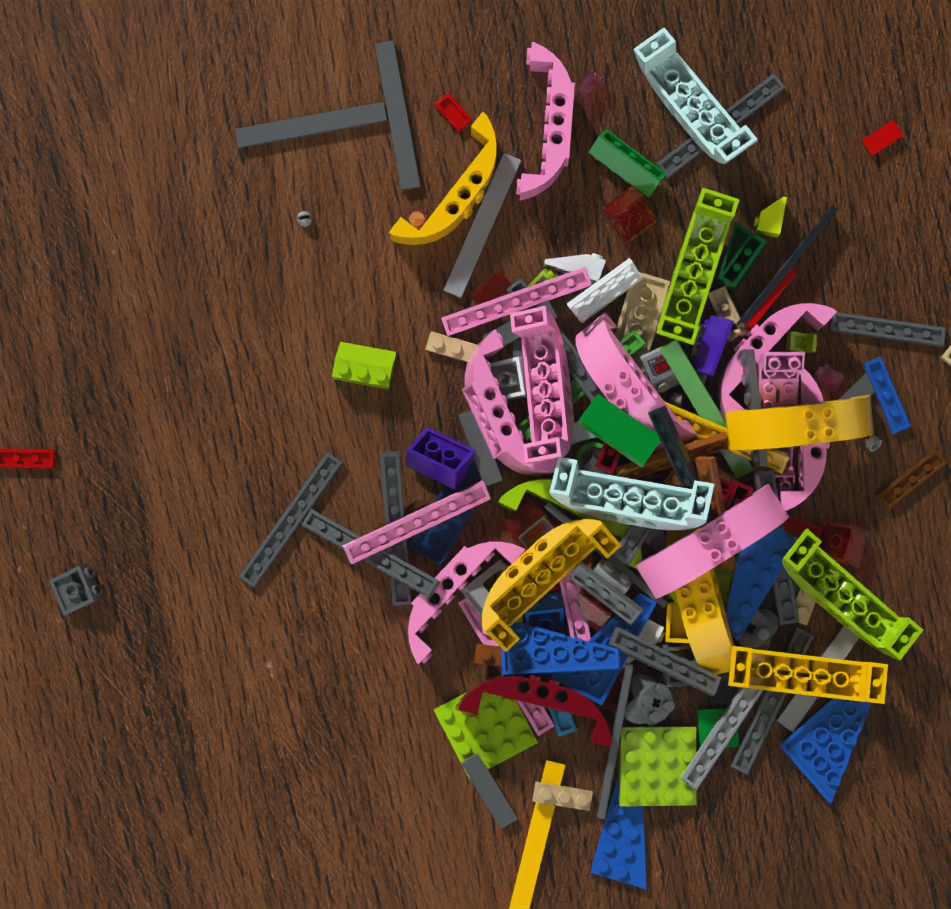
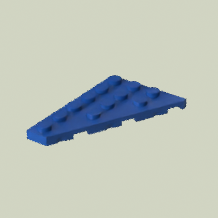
[779,698,872,803]

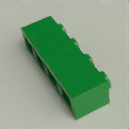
[589,129,667,197]

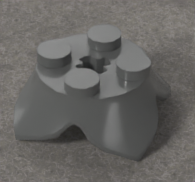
[732,608,778,651]
[624,674,675,727]

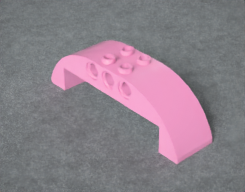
[717,303,837,420]
[510,306,574,464]
[576,312,697,452]
[778,369,830,511]
[635,484,789,599]

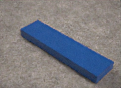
[862,356,911,434]

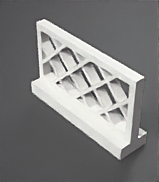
[567,258,644,323]

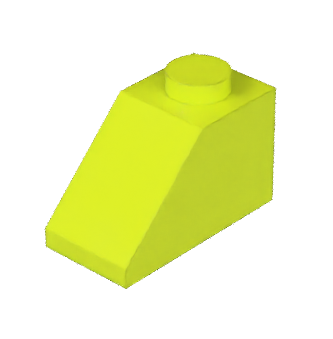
[753,197,787,238]

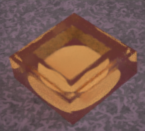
[407,208,427,229]

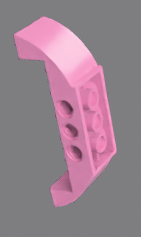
[516,42,575,200]
[462,329,558,477]
[753,352,805,492]
[408,542,525,664]

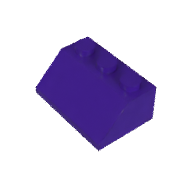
[690,315,734,379]
[406,427,476,489]

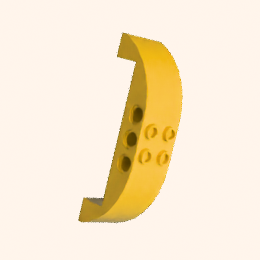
[389,112,497,245]
[725,395,874,450]
[482,519,622,652]
[666,526,734,675]
[728,646,888,704]

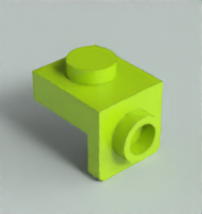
[785,331,817,354]

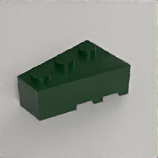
[718,221,767,294]

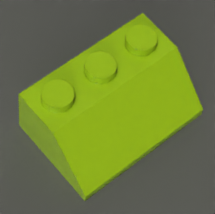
[332,342,397,390]

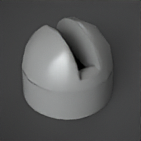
[297,211,312,227]
[669,392,683,407]
[865,435,882,452]

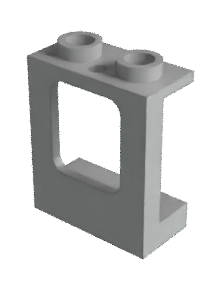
[461,560,509,617]

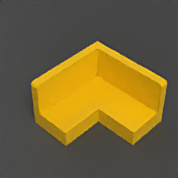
[665,602,689,643]

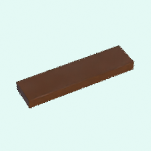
[875,448,948,511]

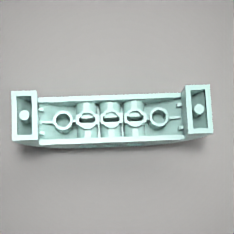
[633,28,758,164]
[549,457,714,530]

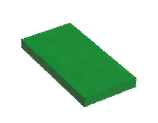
[577,394,660,467]

